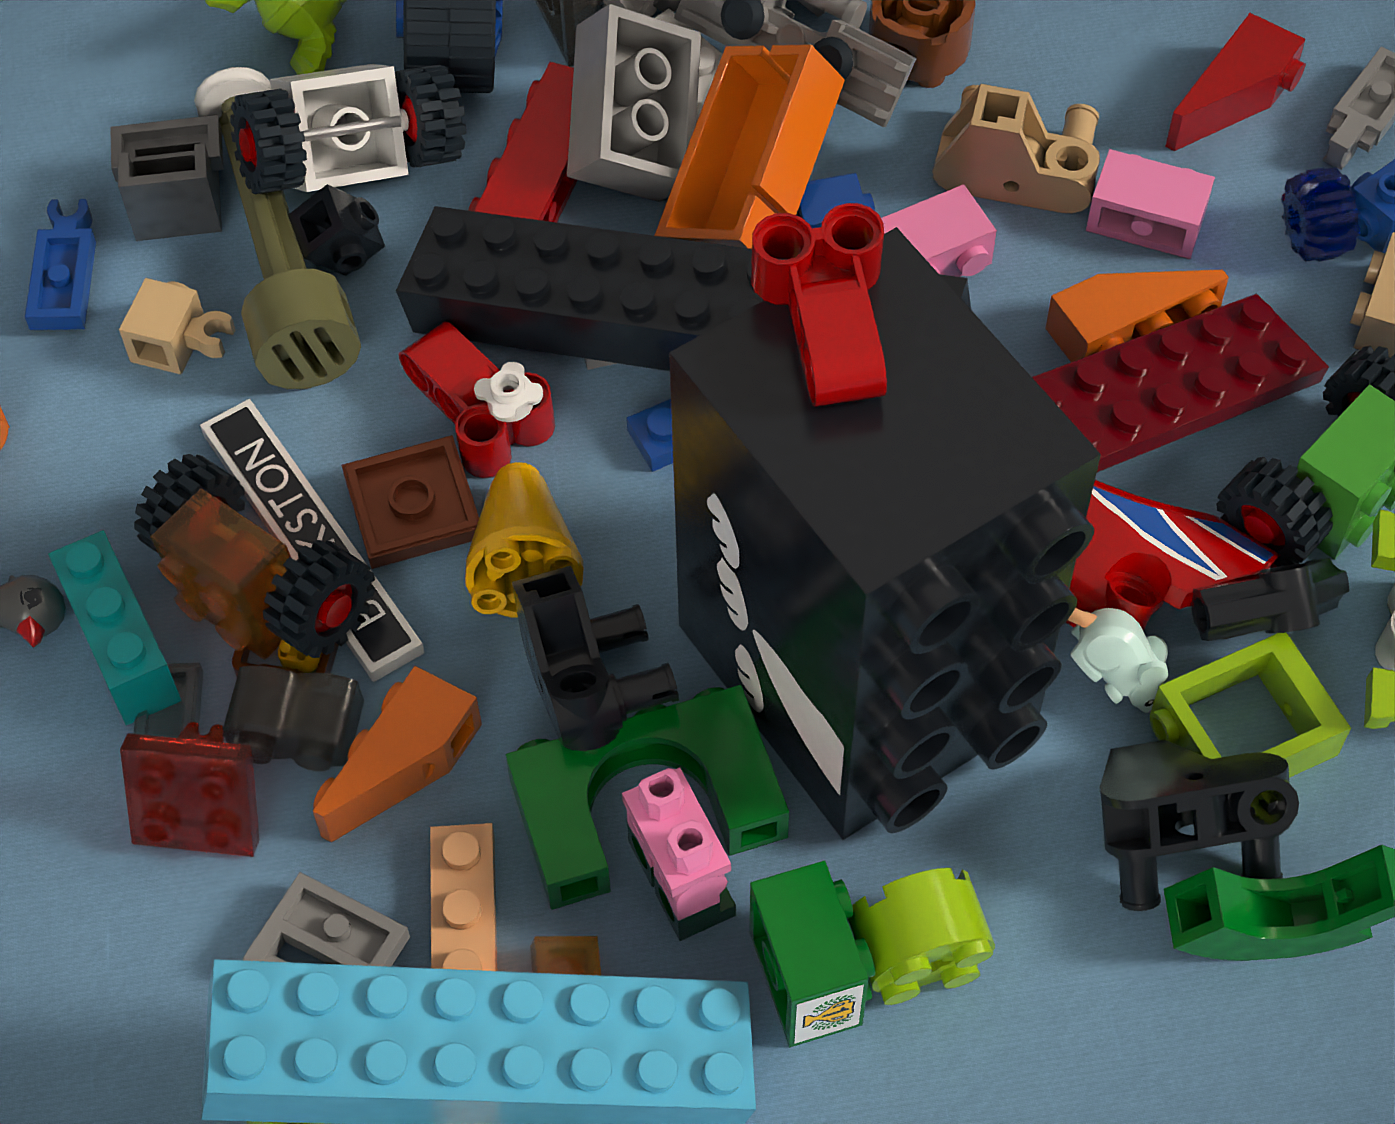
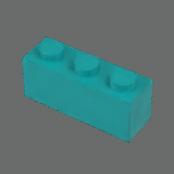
[48,530,182,726]

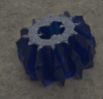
[1281,167,1361,262]

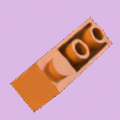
[1045,269,1229,362]
[313,666,482,843]

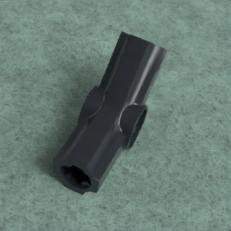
[1191,558,1349,641]

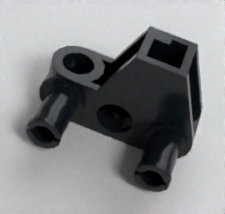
[512,566,679,751]
[1100,740,1299,911]

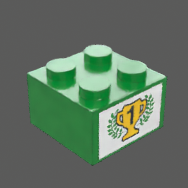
[749,860,875,1048]

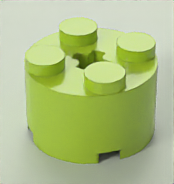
[848,868,995,1005]

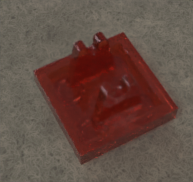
[120,722,260,857]

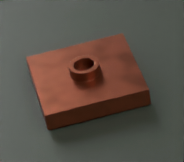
[342,435,479,569]

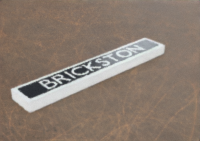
[200,399,424,683]

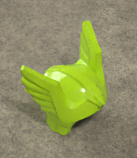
[205,0,347,75]

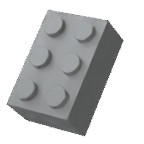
[567,4,701,202]

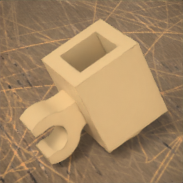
[119,278,236,375]

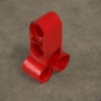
[751,203,887,406]
[399,321,555,478]

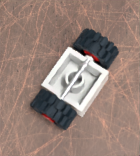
[230,64,466,194]

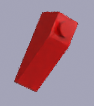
[1165,13,1306,151]

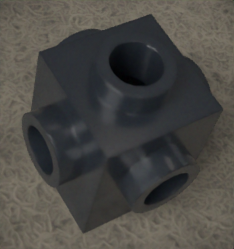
[288,184,385,276]

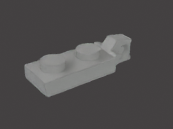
[1323,47,1395,170]

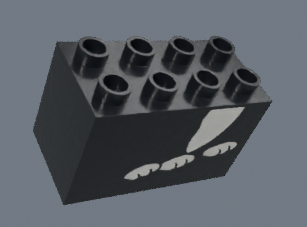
[669,227,1101,840]

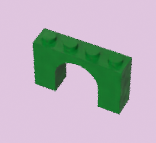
[505,685,789,910]

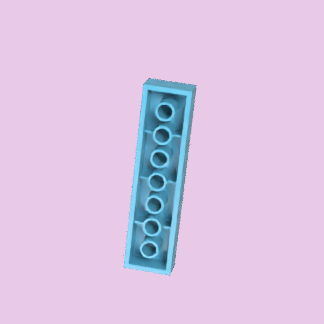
[201,959,756,1124]

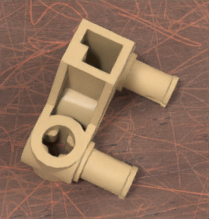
[932,84,1100,214]

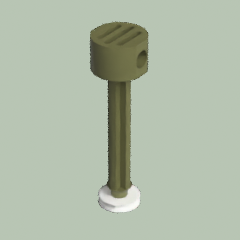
[194,67,361,389]

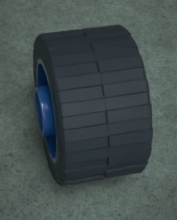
[396,0,503,93]

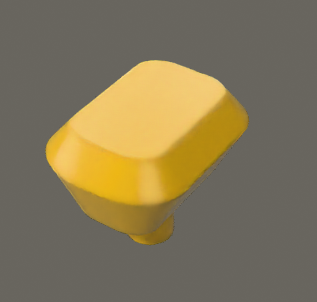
[278,640,322,673]

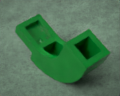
[1163,845,1395,961]

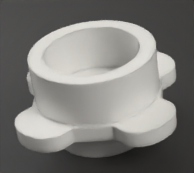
[474,362,543,422]

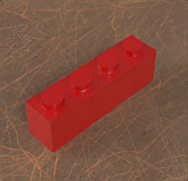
[468,61,578,223]

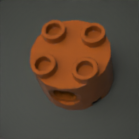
[868,0,976,88]

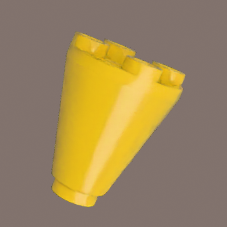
[465,462,584,618]

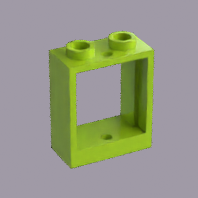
[1150,632,1351,778]

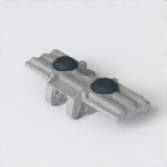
[674,0,917,127]

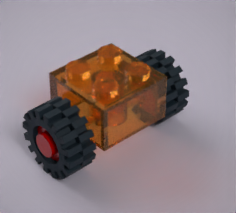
[134,454,375,660]

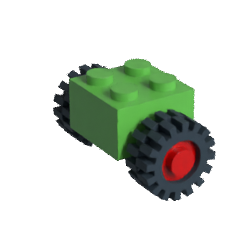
[1216,345,1395,567]

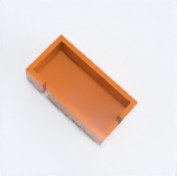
[654,45,845,249]

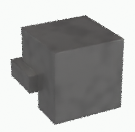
[110,115,224,241]

